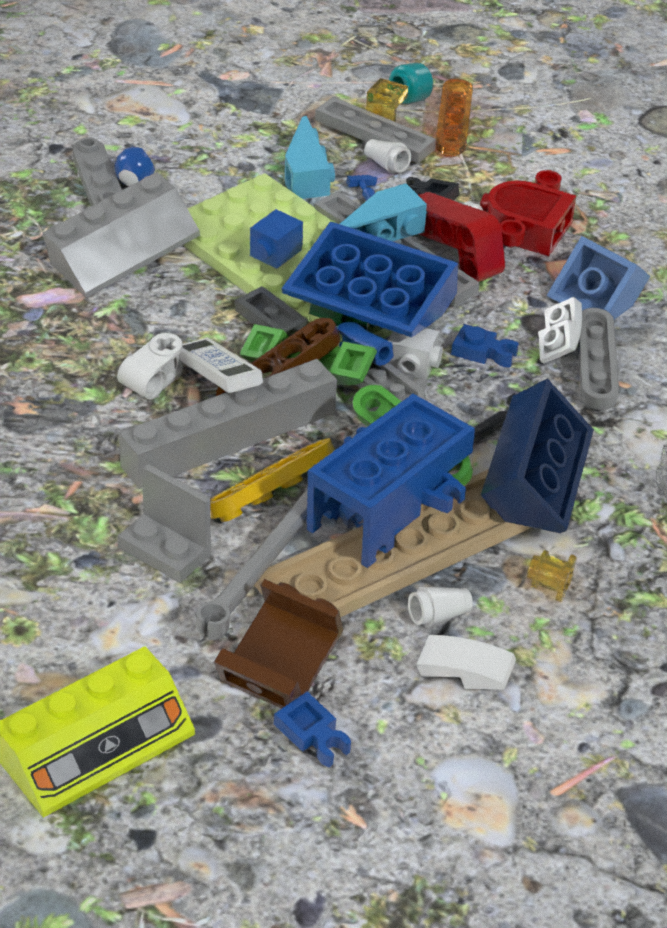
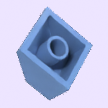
[547,236,650,320]

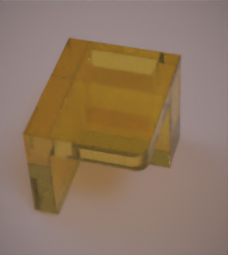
[366,78,408,122]

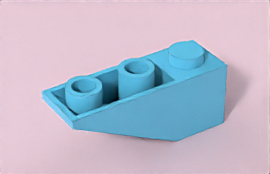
[285,116,335,199]
[340,183,427,241]

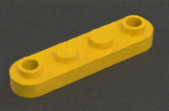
[210,438,335,522]

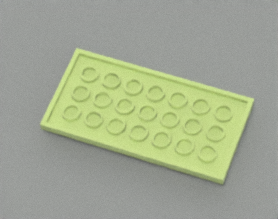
[183,173,393,347]

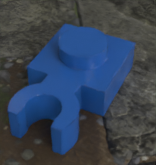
[451,324,519,367]
[274,691,351,767]

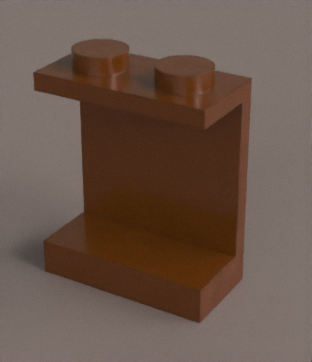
[214,579,343,709]

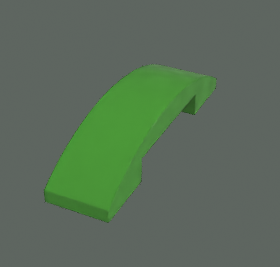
[240,324,377,385]

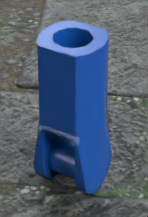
[337,322,394,366]

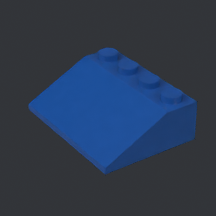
[282,221,458,338]

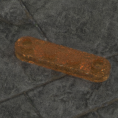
[435,79,473,157]

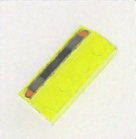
[0,646,195,818]

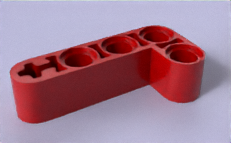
[418,192,505,282]

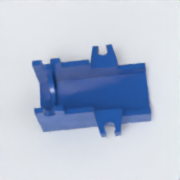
[307,393,475,568]

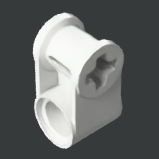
[117,333,183,400]

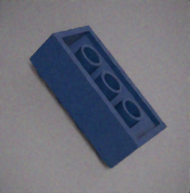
[481,378,594,534]

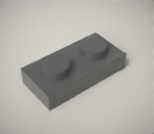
[235,286,308,337]

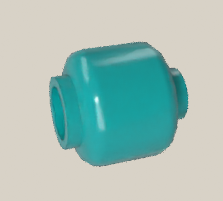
[388,62,433,104]

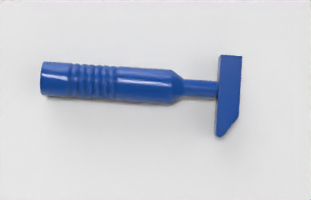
[346,175,378,201]

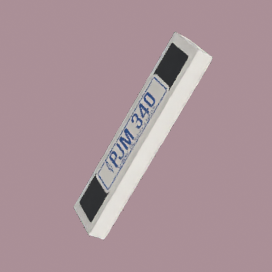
[179,337,263,394]

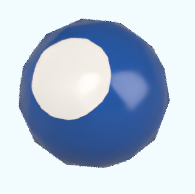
[114,146,155,186]

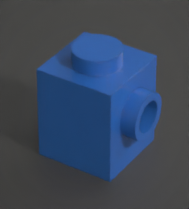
[250,209,303,269]

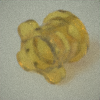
[527,550,577,602]

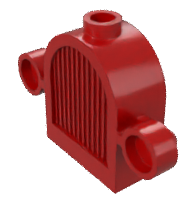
[480,170,576,257]

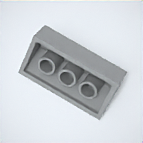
[43,172,200,298]

